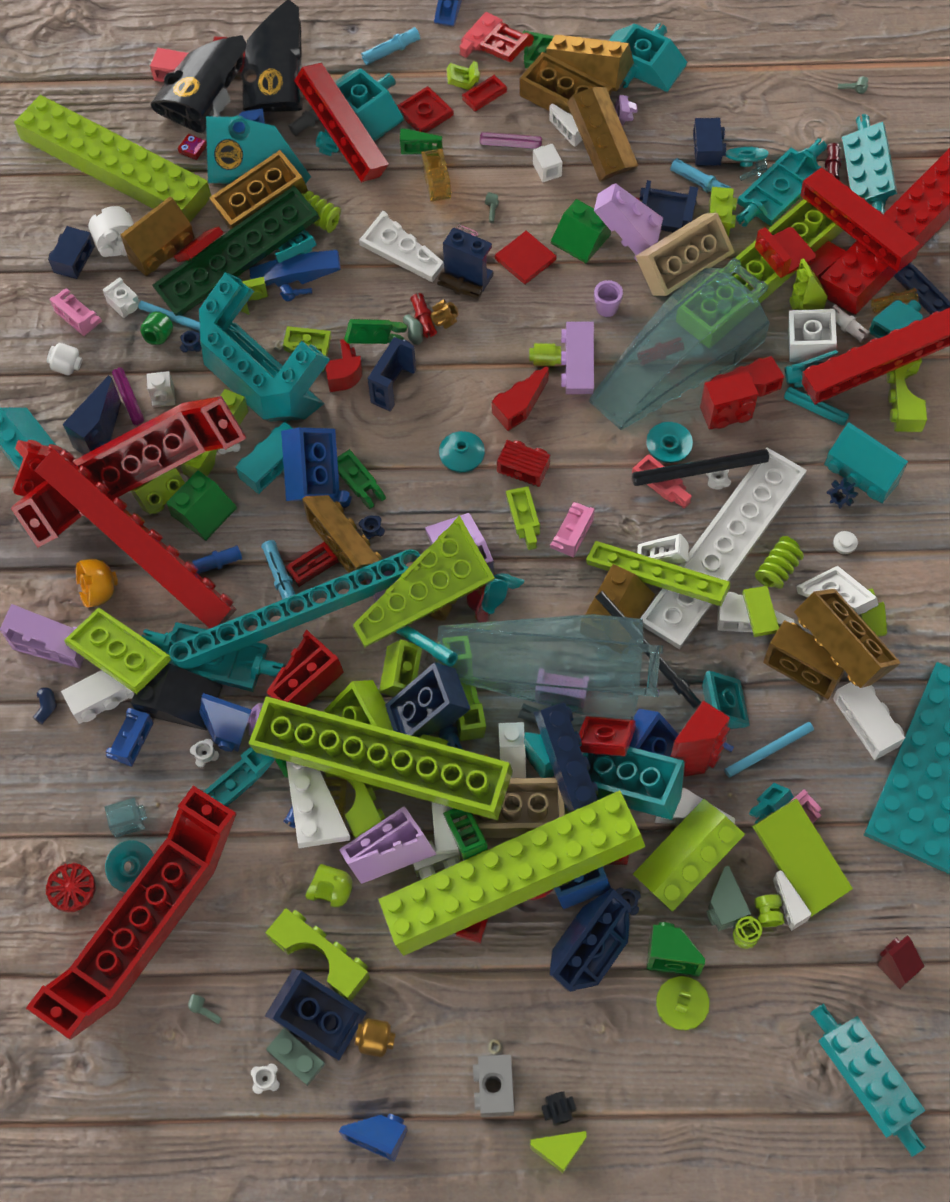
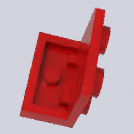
[755,227,816,278]
[12,440,63,496]

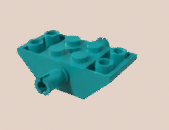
[609,23,687,92]
[335,68,404,142]

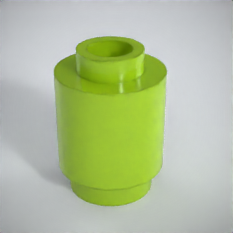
[529,343,561,366]

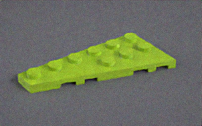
[353,515,495,648]

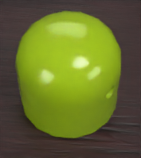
[305,864,353,907]

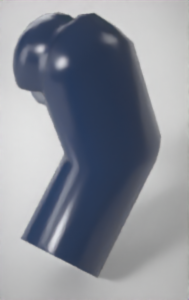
[33,688,56,725]

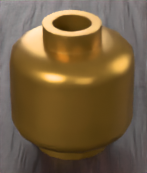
[355,1018,396,1057]

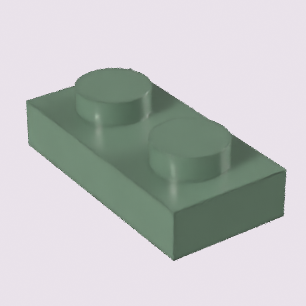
[266,1028,325,1086]

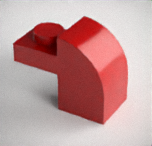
[326,339,363,392]

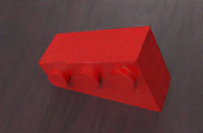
[266,629,344,707]

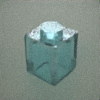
[104,798,147,838]

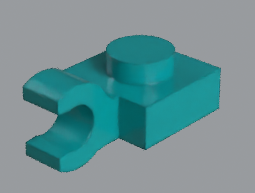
[749,783,794,824]

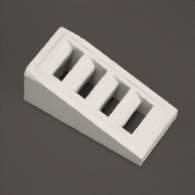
[549,103,582,147]
[637,534,689,564]
[773,870,811,931]

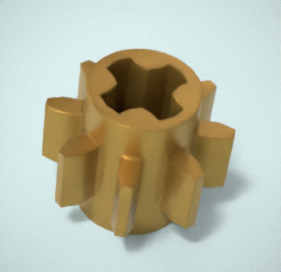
[431,299,459,329]

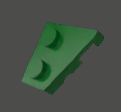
[523,30,554,69]

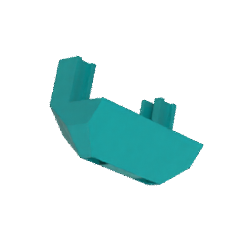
[199,272,330,422]

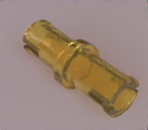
[871,288,919,313]

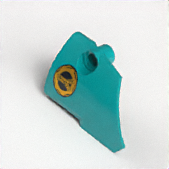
[206,115,311,184]

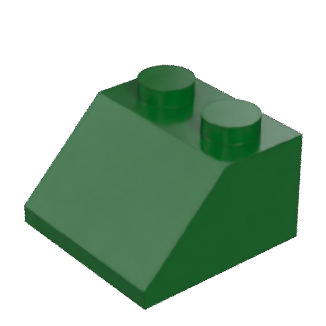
[551,199,611,264]
[166,470,237,541]
[646,922,705,977]

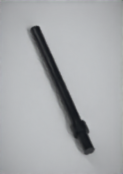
[595,591,701,708]

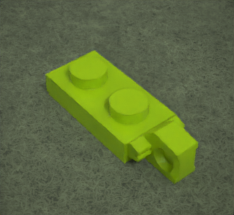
[506,486,540,550]

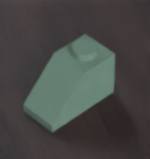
[707,866,751,931]

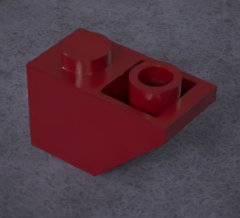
[877,935,925,989]

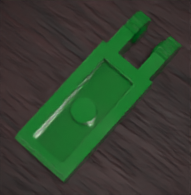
[344,319,408,344]
[337,449,386,509]

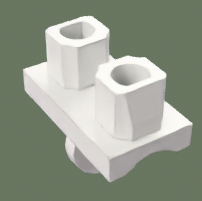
[413,840,461,880]

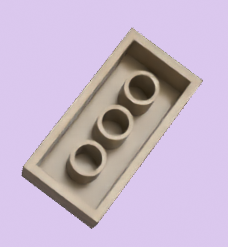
[635,213,735,296]
[460,778,564,838]

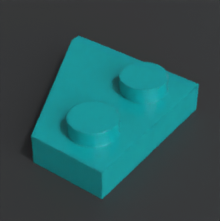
[275,230,317,263]

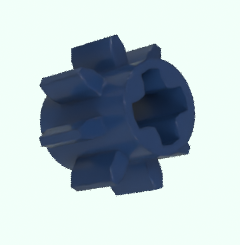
[827,478,859,509]

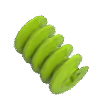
[302,191,341,233]
[755,536,804,589]

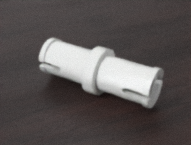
[831,304,870,343]

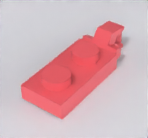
[459,12,503,58]
[632,455,692,509]

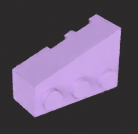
[561,322,594,394]
[0,604,84,668]
[339,806,437,884]

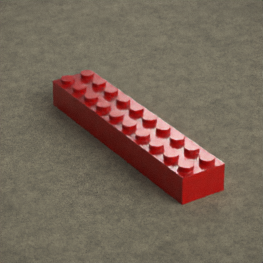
[820,148,950,315]

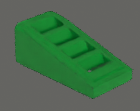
[400,129,443,154]
[443,808,488,860]

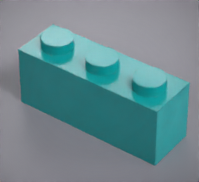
[236,421,293,494]

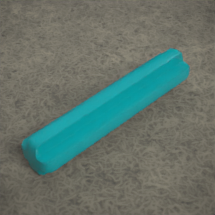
[784,387,849,426]

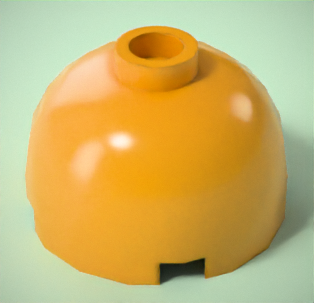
[75,559,118,608]

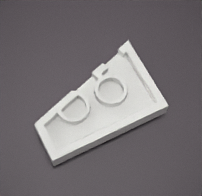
[796,566,878,615]

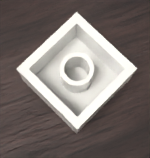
[788,309,837,363]

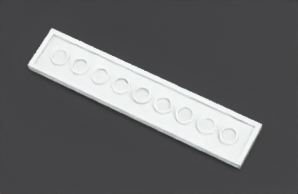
[639,447,807,650]

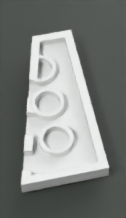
[359,211,444,282]
[286,761,350,848]

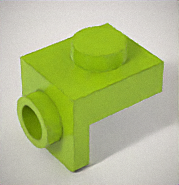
[447,61,480,90]

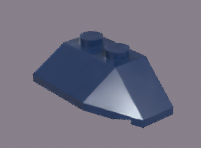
[550,888,631,992]

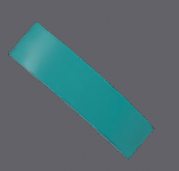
[200,747,276,807]

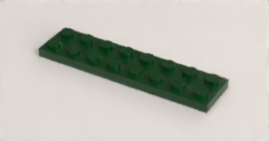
[152,186,320,316]

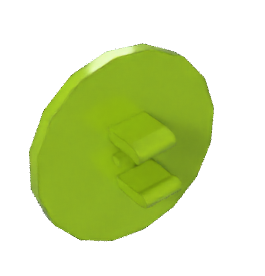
[656,976,710,1031]

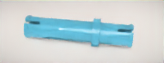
[361,27,420,65]
[670,158,731,192]
[261,540,295,600]

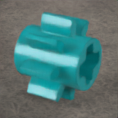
[316,130,339,156]

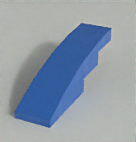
[249,250,341,287]

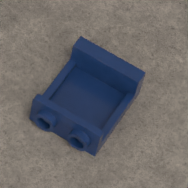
[639,180,698,232]
[443,228,493,292]
[367,337,416,412]

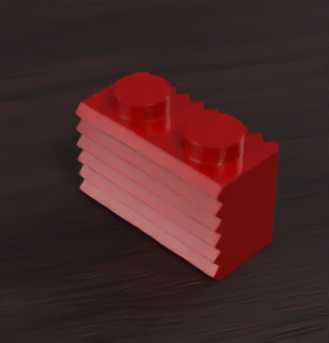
[497,440,551,487]

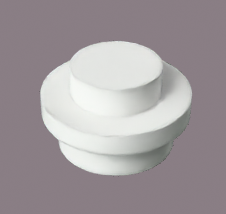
[833,531,858,554]

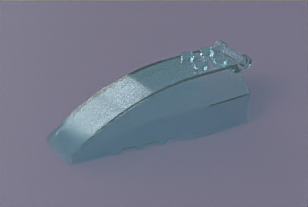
[589,258,769,430]
[435,614,663,720]

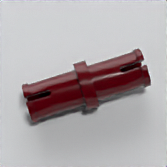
[824,143,842,180]

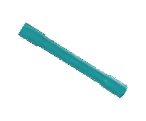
[368,607,458,667]

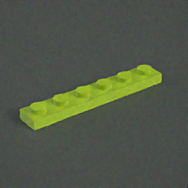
[586,541,730,606]

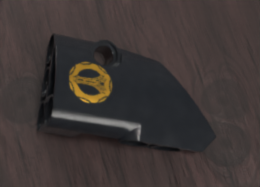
[241,0,303,112]
[150,35,246,133]

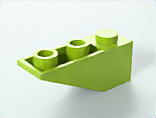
[790,259,828,310]

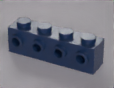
[533,702,599,811]

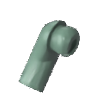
[403,314,423,345]

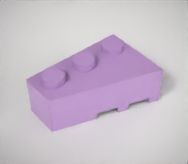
[594,183,663,262]

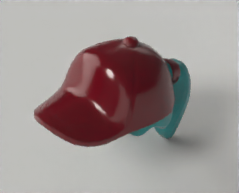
[467,573,524,623]

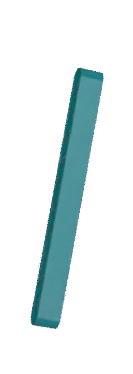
[169,549,420,670]

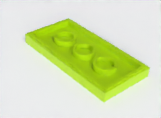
[64,607,171,694]
[752,799,853,917]

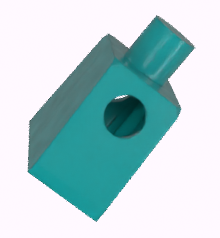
[869,300,923,339]

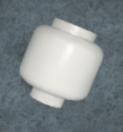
[47,343,82,375]

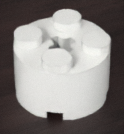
[89,206,134,257]

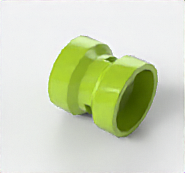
[755,894,785,927]
[732,916,762,949]

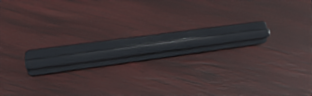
[632,449,770,486]

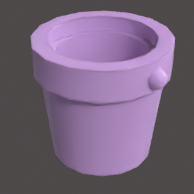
[594,280,623,317]

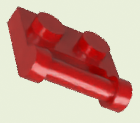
[479,22,534,63]

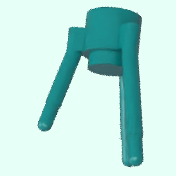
[785,350,838,388]

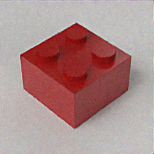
[700,371,758,430]

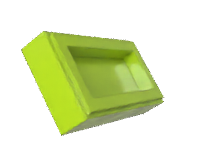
[742,586,779,637]

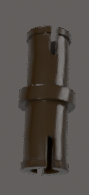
[437,272,483,300]

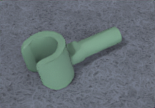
[838,76,869,94]
[485,192,499,223]
[188,994,222,1024]

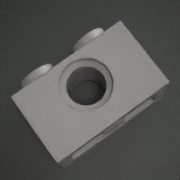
[473,1055,514,1117]

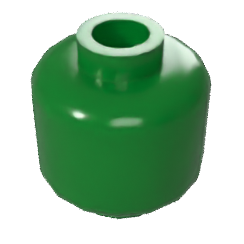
[140,312,173,345]

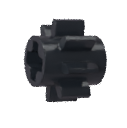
[542,1091,577,1126]

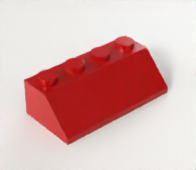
[670,700,730,777]

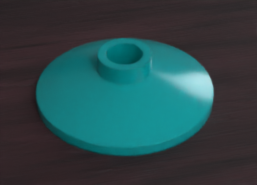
[726,147,769,167]
[646,422,693,463]
[439,431,485,472]
[105,840,154,893]

